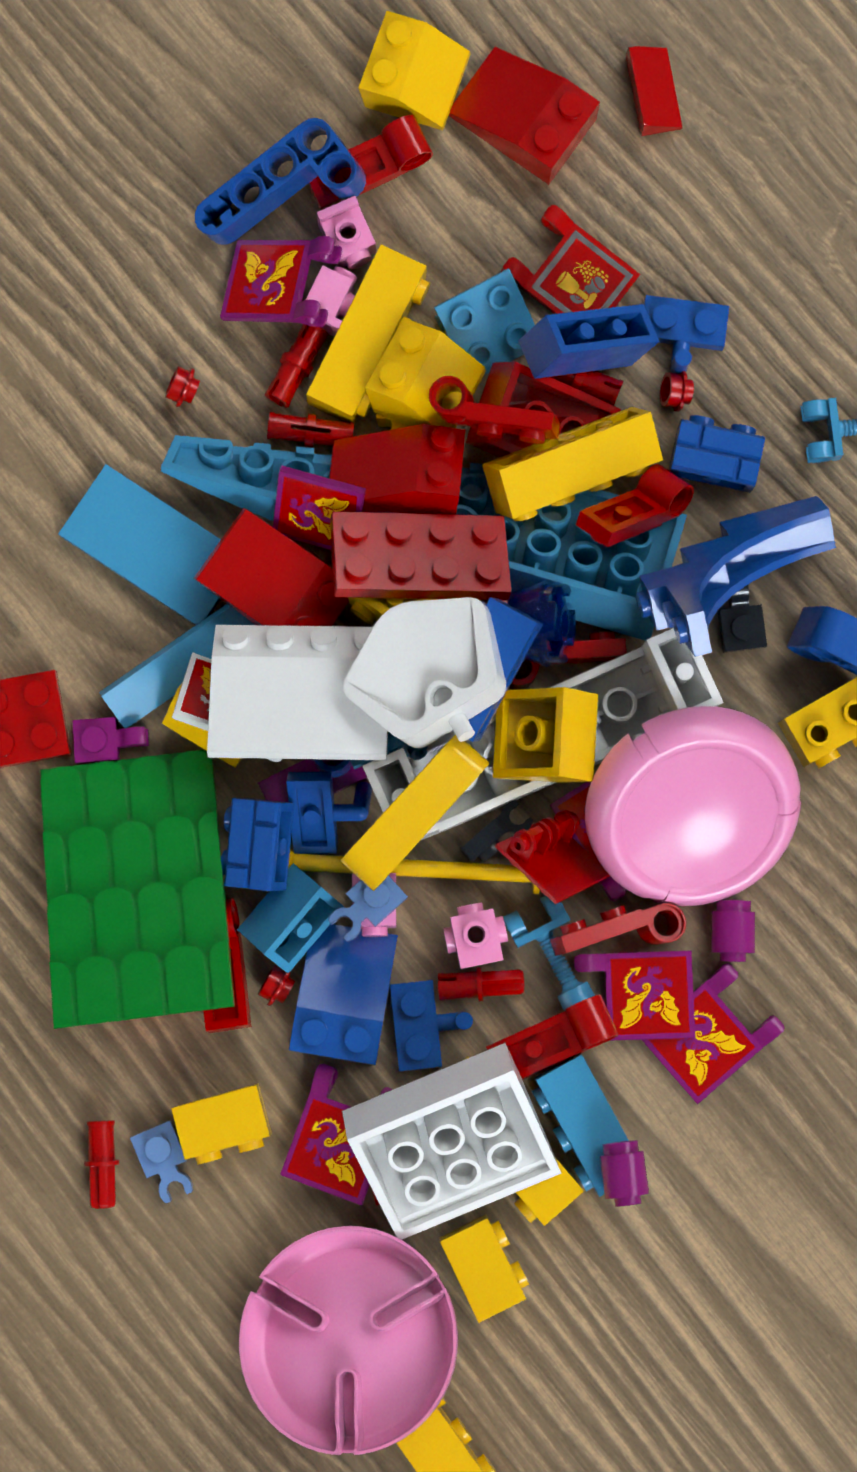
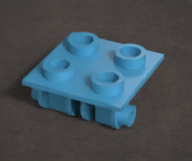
[434,268,535,375]

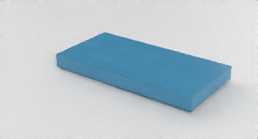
[58,464,221,625]

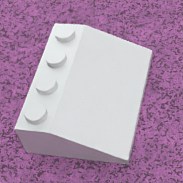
[207,625,388,760]
[342,1043,561,1240]

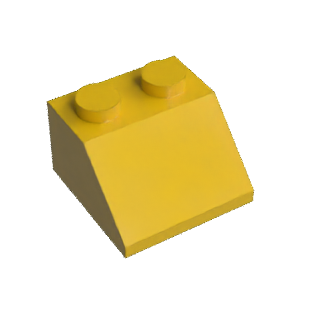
[358,11,471,131]
[365,318,486,428]
[493,687,598,782]

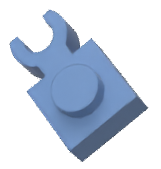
[328,875,408,942]
[130,1119,193,1203]

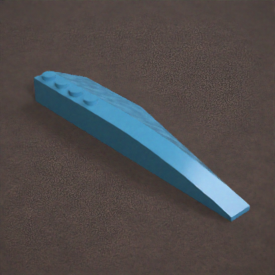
[161,435,687,641]

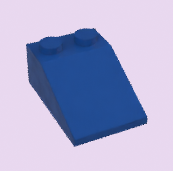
[289,924,398,1065]

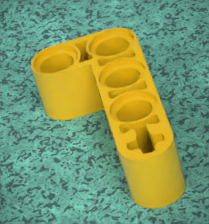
[340,735,489,891]

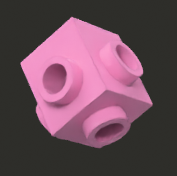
[443,902,508,969]

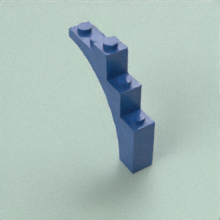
[636,496,836,657]

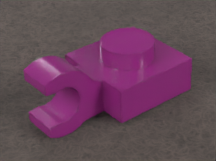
[73,717,150,764]

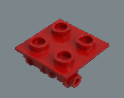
[495,810,610,904]

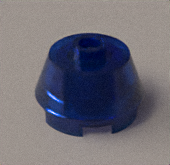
[507,580,576,667]

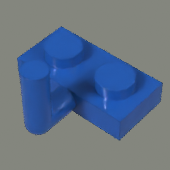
[644,295,729,374]
[286,771,372,854]
[390,980,473,1071]

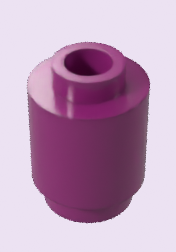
[711,900,755,962]
[600,1140,649,1207]

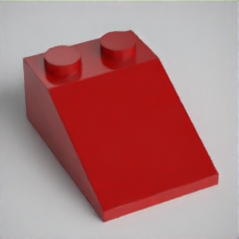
[449,46,600,185]
[465,361,621,457]
[329,424,466,515]
[194,508,349,626]

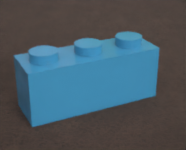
[531,1054,629,1197]

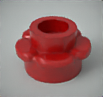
[165,366,200,407]
[660,371,694,412]
[258,965,295,1006]

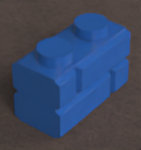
[669,415,765,493]
[221,798,294,891]

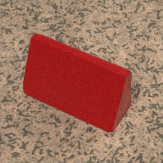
[626,46,683,136]

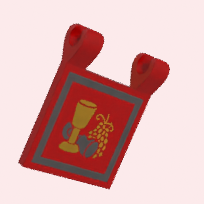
[501,205,641,314]

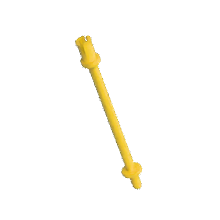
[288,849,540,894]

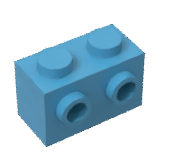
[237,863,344,973]

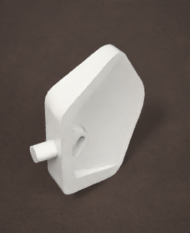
[343,597,506,748]

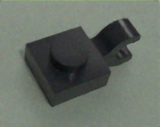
[717,585,767,653]
[460,800,533,863]

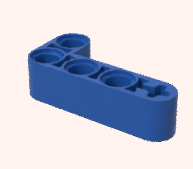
[195,118,366,245]
[787,606,857,675]

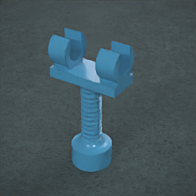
[800,398,857,463]
[503,896,595,1011]

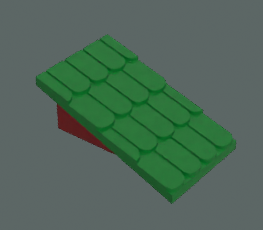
[40,750,235,1029]

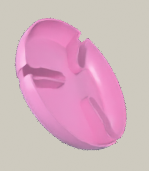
[585,706,801,906]
[239,1226,458,1455]

